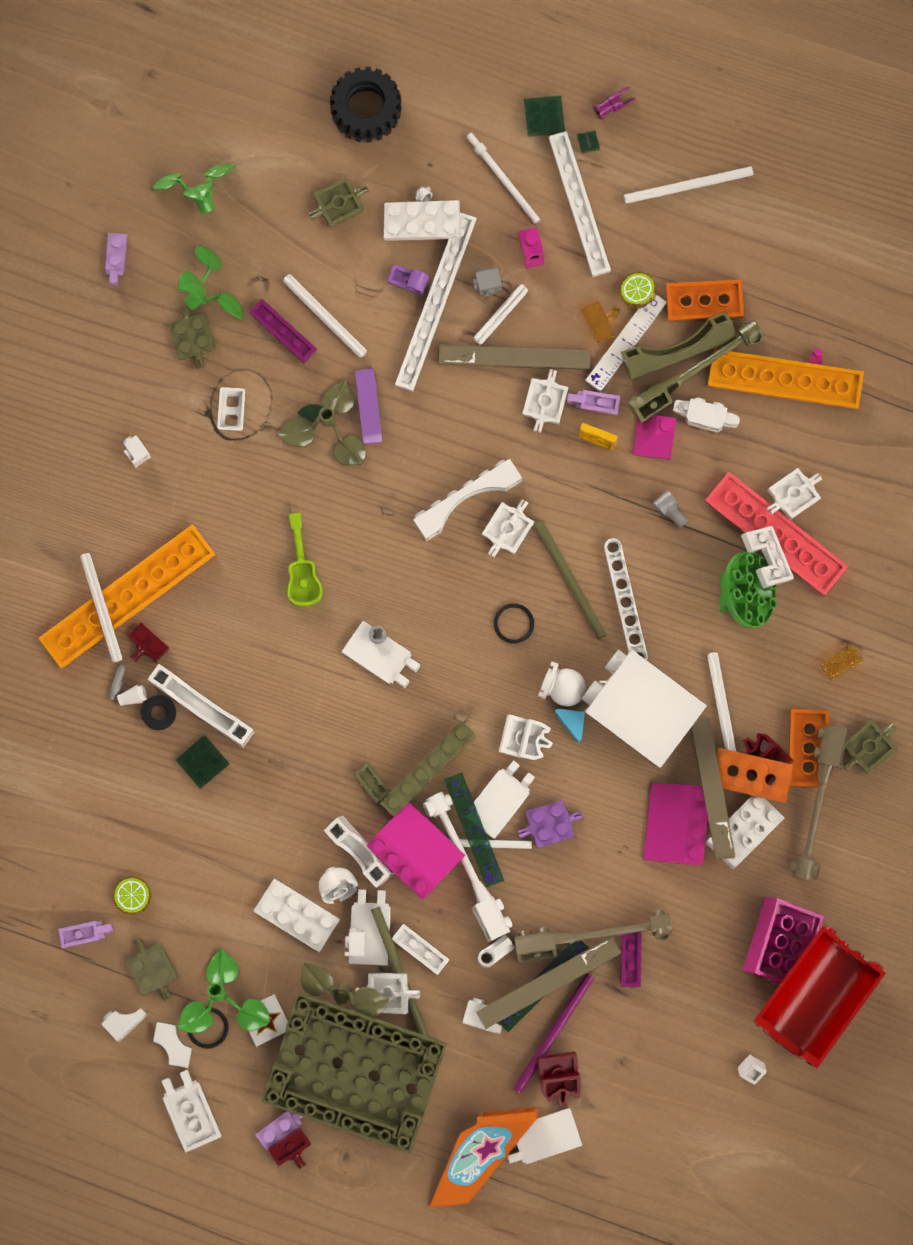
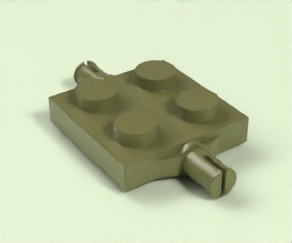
[308,177,369,228]
[169,305,216,368]
[842,720,897,774]
[126,938,179,1001]

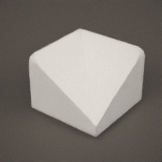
[738,1055,767,1085]

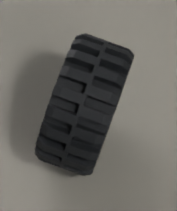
[330,67,402,143]

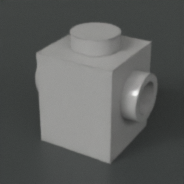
[473,268,502,296]

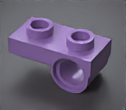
[387,264,429,296]

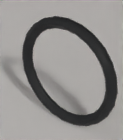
[494,604,534,643]
[188,1007,229,1049]

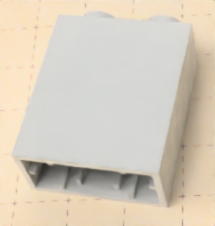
[581,649,707,768]

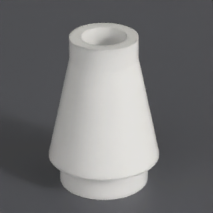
[117,685,148,706]

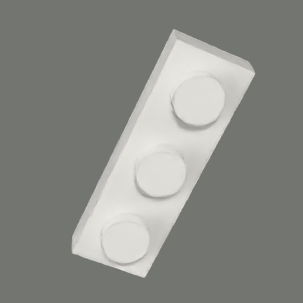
[392,924,449,976]

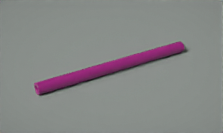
[513,973,595,1094]

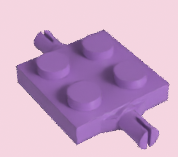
[517,800,583,849]

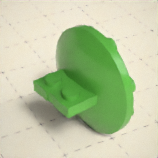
[720,551,777,628]

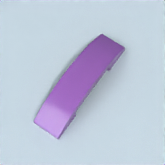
[355,368,382,445]

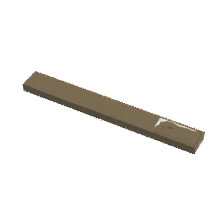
[439,345,591,370]
[691,718,735,860]
[476,936,621,1029]

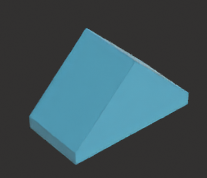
[554,709,585,743]

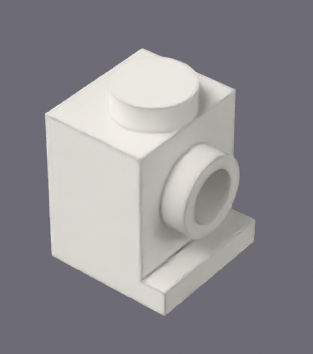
[122,436,151,468]
[345,928,365,956]

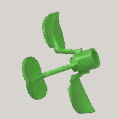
[151,164,236,214]
[178,245,243,321]
[177,949,270,1033]

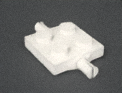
[522,369,569,433]
[767,468,822,520]
[482,499,534,558]
[355,973,420,1014]

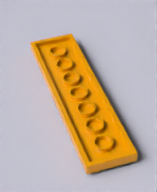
[708,349,864,410]

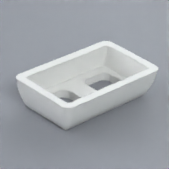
[217,387,245,431]

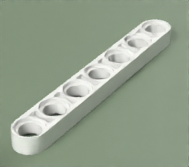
[604,538,648,660]

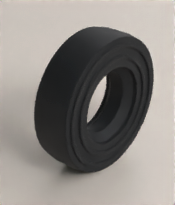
[141,695,176,730]

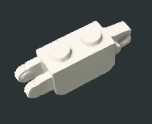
[673,397,740,433]

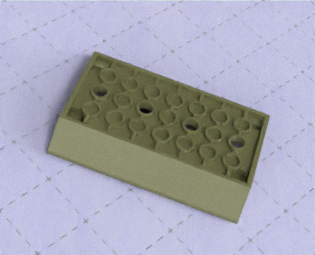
[261,992,447,1154]

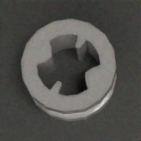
[369,625,387,644]

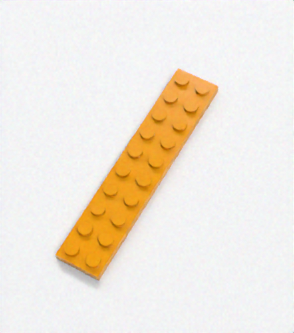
[38,524,216,669]

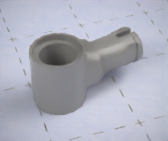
[652,491,688,528]

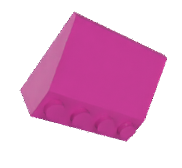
[643,783,708,866]
[367,802,465,900]
[742,897,824,984]

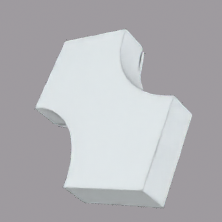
[153,1022,192,1068]

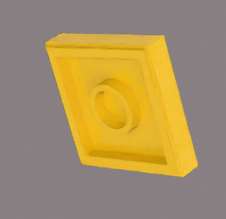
[579,422,618,451]

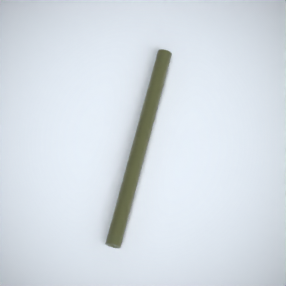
[534,520,607,640]
[371,906,428,1036]

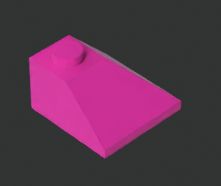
[633,416,676,460]

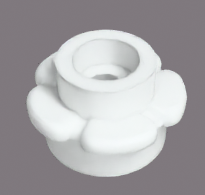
[415,187,433,202]

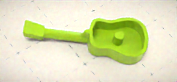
[287,513,323,607]

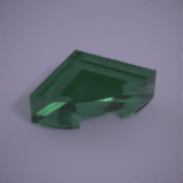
[298,404,324,424]

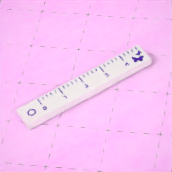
[585,293,667,393]

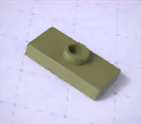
[353,762,391,805]

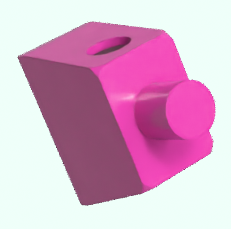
[517,227,544,269]

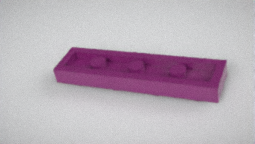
[249,299,317,363]

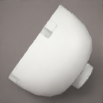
[319,867,358,904]

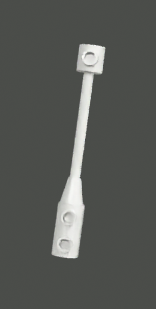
[423,792,512,943]

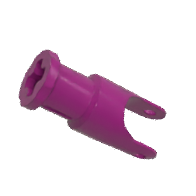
[593,86,636,120]

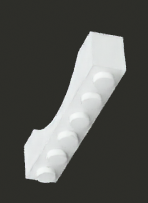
[413,459,522,542]
[148,664,254,748]

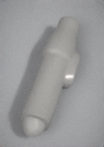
[109,664,125,701]

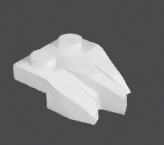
[498,714,553,760]

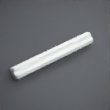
[474,284,528,345]

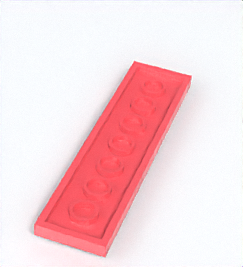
[705,472,849,596]

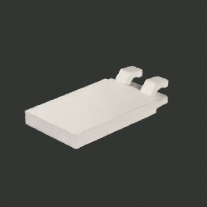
[342,621,420,688]
[464,760,535,840]
[349,889,391,966]
[162,1070,222,1153]
[507,1108,583,1164]

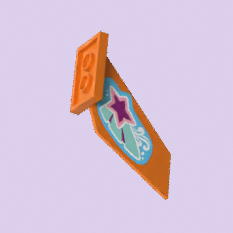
[429,1107,540,1207]

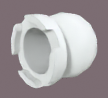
[538,661,586,707]

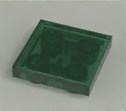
[524,95,565,137]
[175,735,230,789]

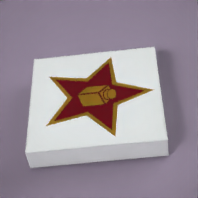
[239,994,288,1047]

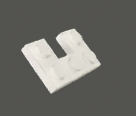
[741,526,794,588]

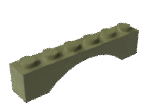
[621,312,736,380]
[380,721,475,818]

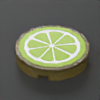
[619,272,657,309]
[112,876,152,915]

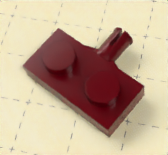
[128,623,169,663]
[267,1127,312,1169]

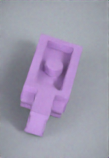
[105,233,128,286]
[566,390,620,416]
[58,921,114,949]
[256,1111,303,1151]

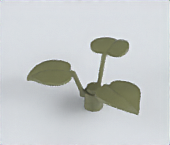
[278,380,366,466]
[301,962,389,1018]

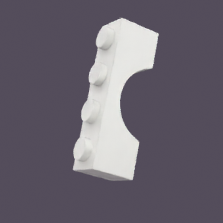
[324,816,394,888]

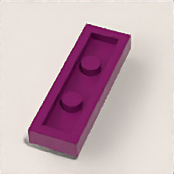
[621,932,641,987]

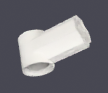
[477,935,515,968]

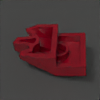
[741,733,794,785]
[537,1052,581,1106]

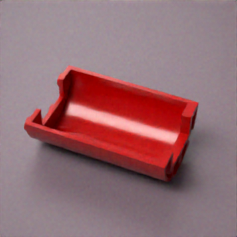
[753,925,886,1068]

